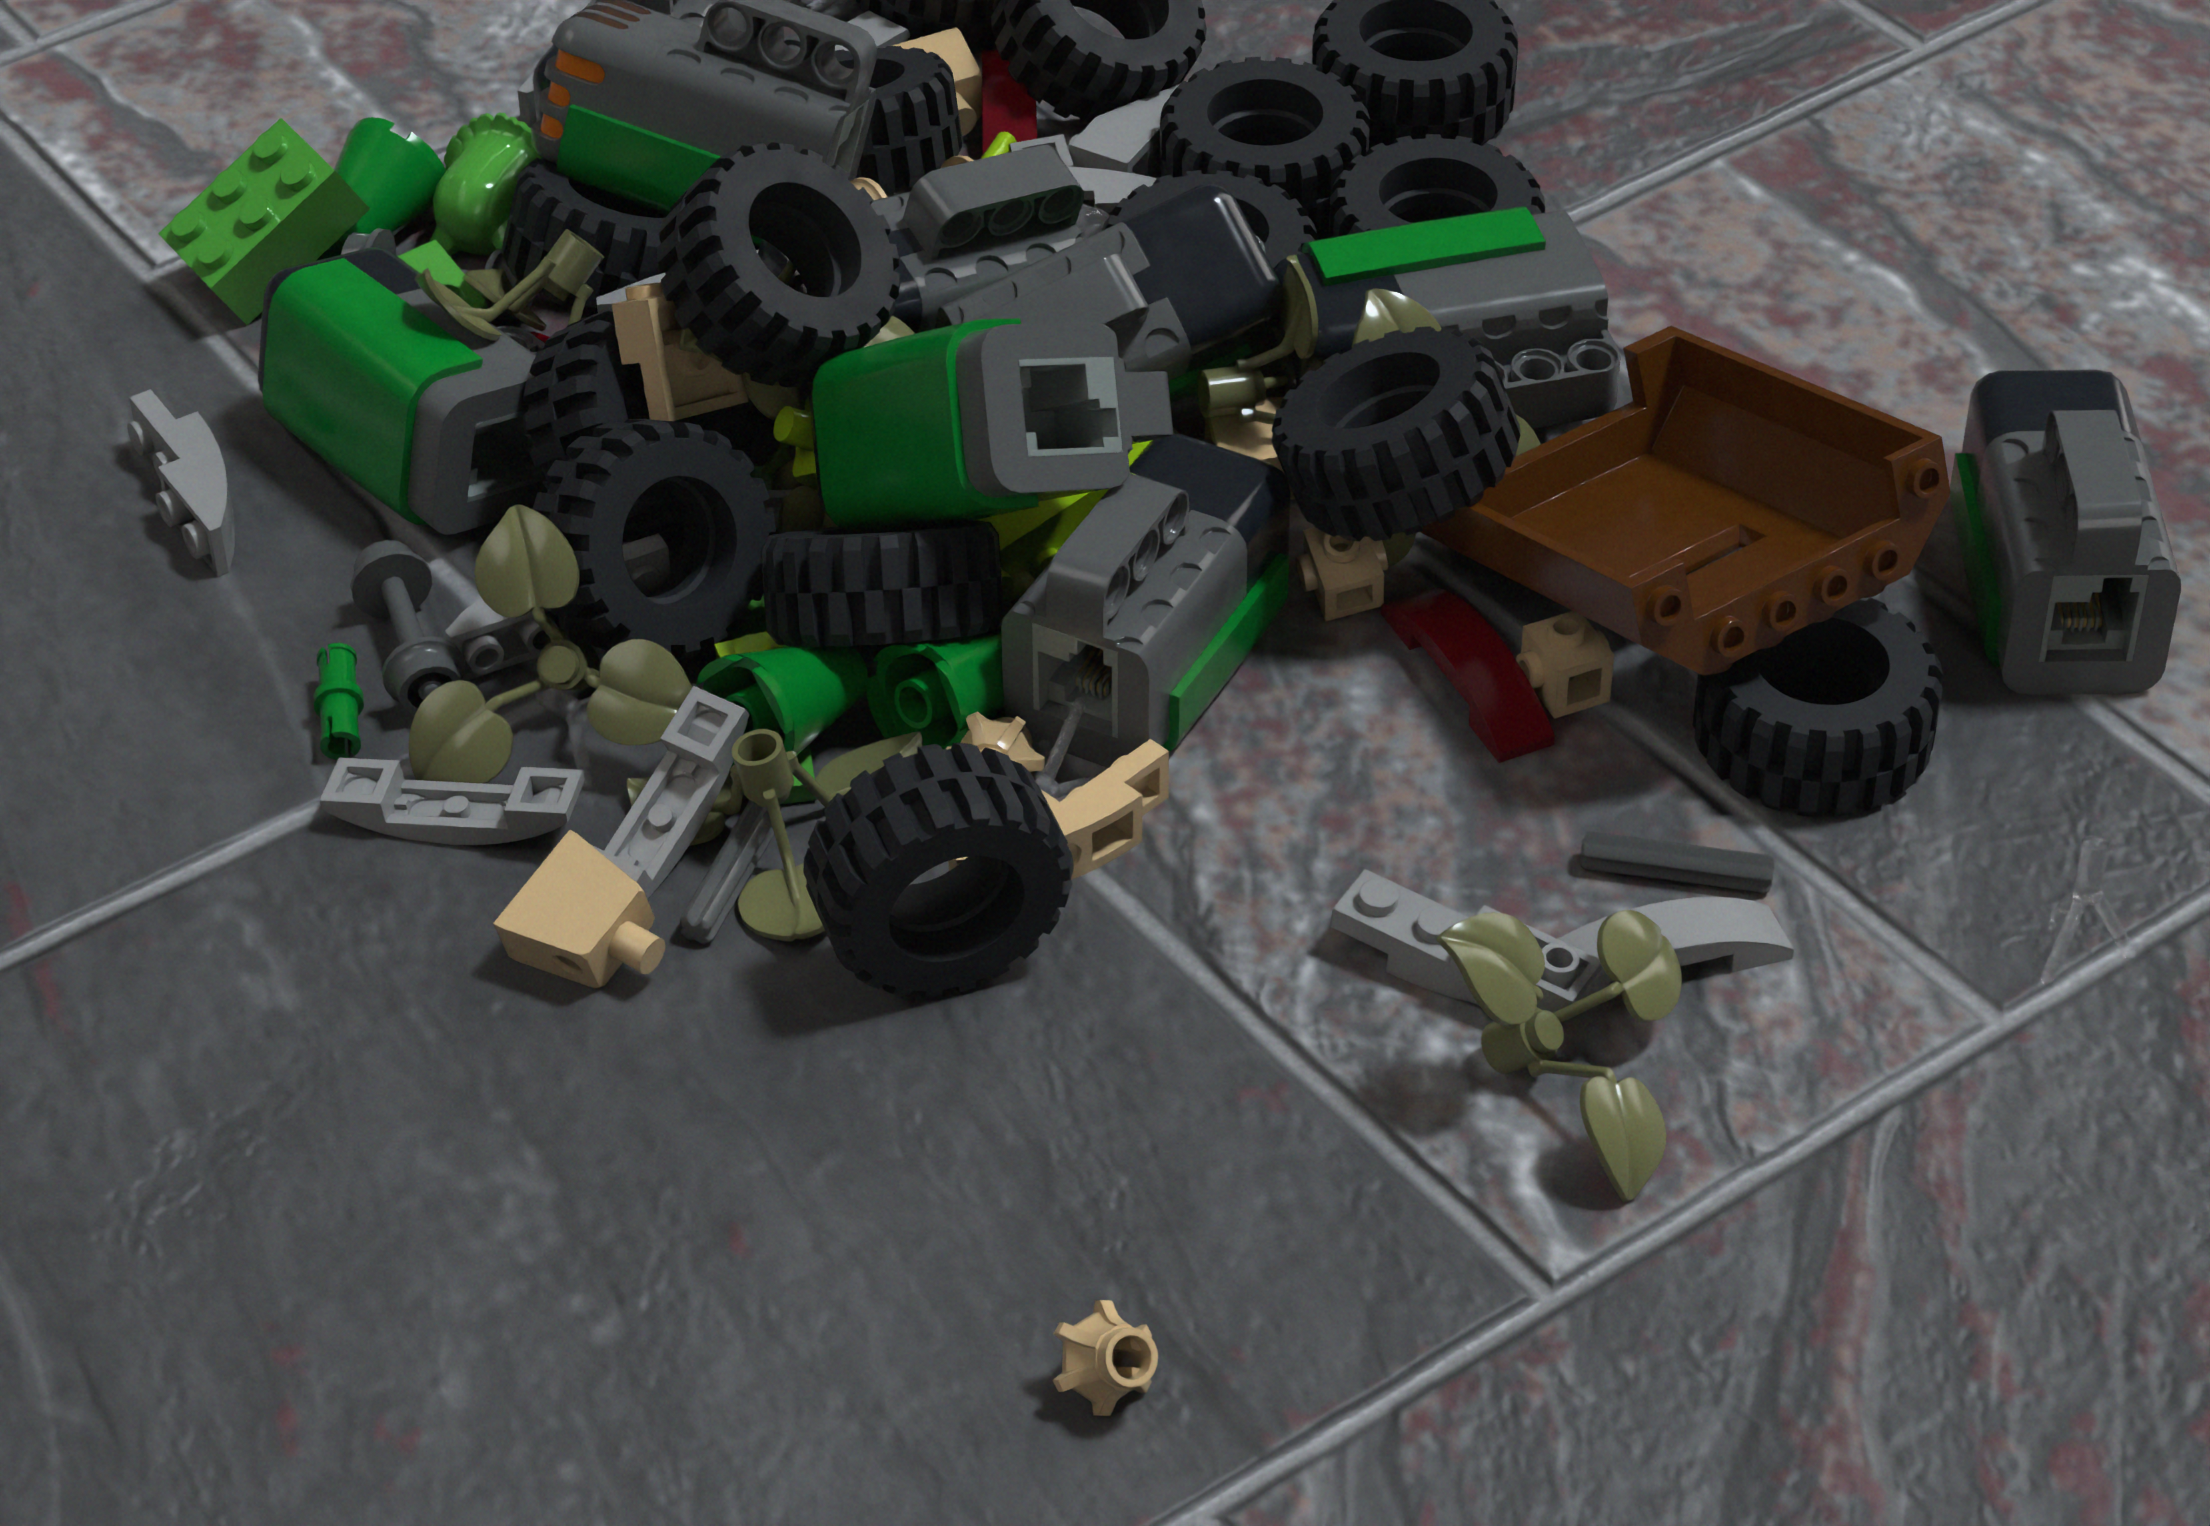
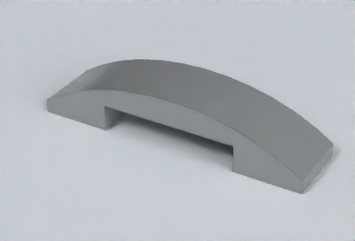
[592,686,749,899]
[319,758,585,845]
[1552,897,1794,1013]

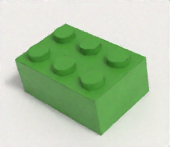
[158,118,370,325]

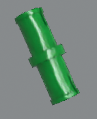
[313,643,364,760]

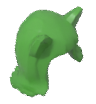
[430,112,542,256]

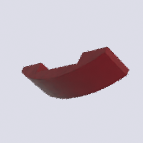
[982,50,1037,154]
[1381,588,1555,763]

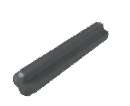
[680,800,781,944]
[1580,831,1775,894]

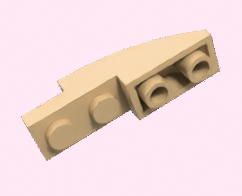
[948,739,1169,880]

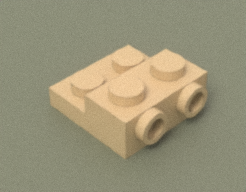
[611,282,748,421]

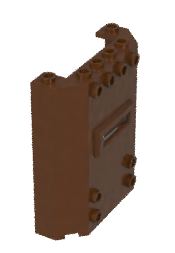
[1420,326,1951,676]

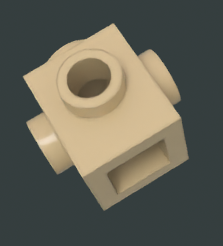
[1295,527,1388,622]
[1516,611,1614,719]

